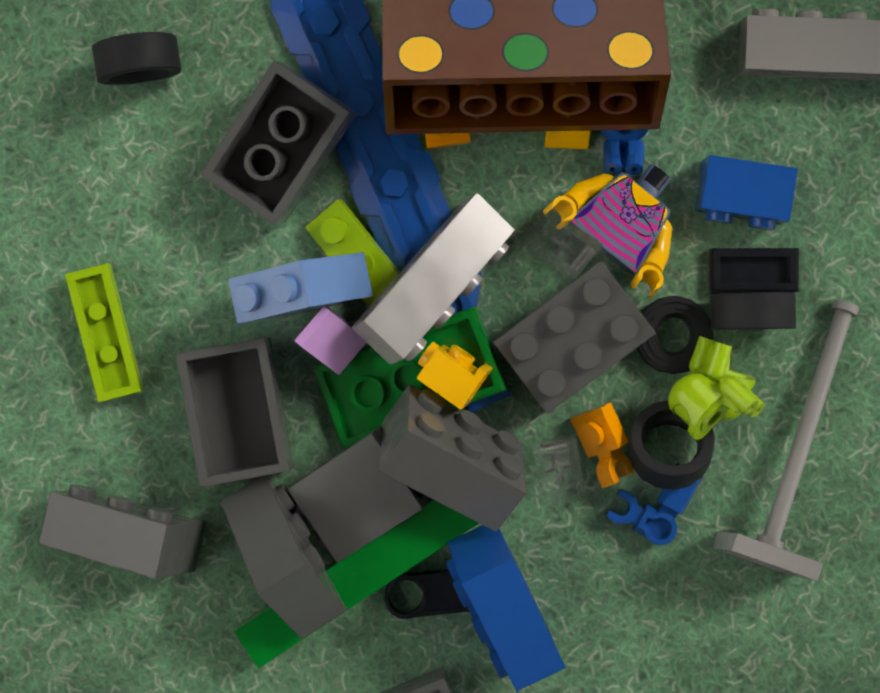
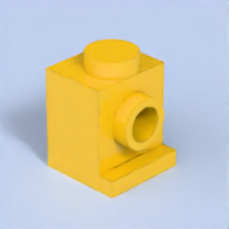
[416,342,493,410]

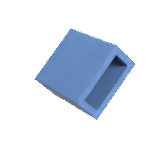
[228,252,373,324]

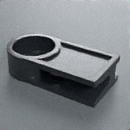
[384,569,469,619]

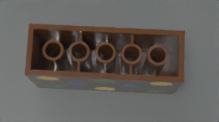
[382,0,671,134]

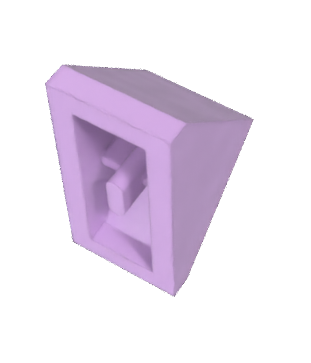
[294,306,366,375]

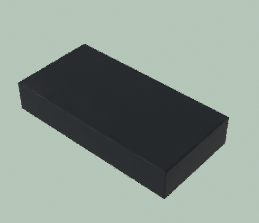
[709,248,799,292]

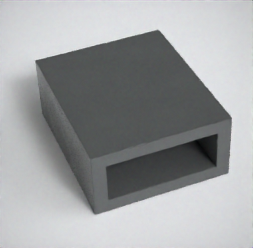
[287,425,432,563]

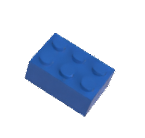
[445,525,566,692]

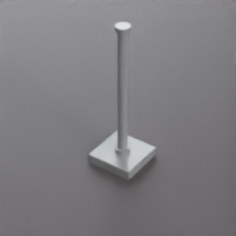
[712,300,860,581]

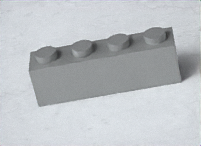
[737,9,880,81]
[351,193,515,365]

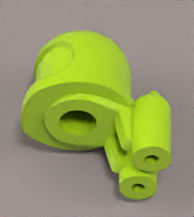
[689,336,756,421]
[668,373,765,440]

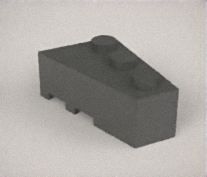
[221,475,347,639]
[39,484,206,579]

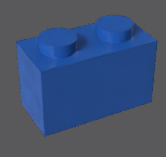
[695,155,798,230]

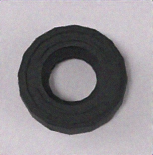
[636,296,714,374]

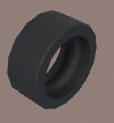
[92,32,181,85]
[710,292,796,330]
[628,400,715,490]

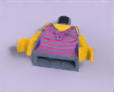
[543,164,672,298]

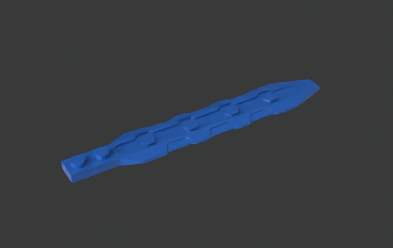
[271,0,511,412]

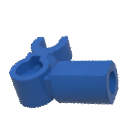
[605,462,703,545]

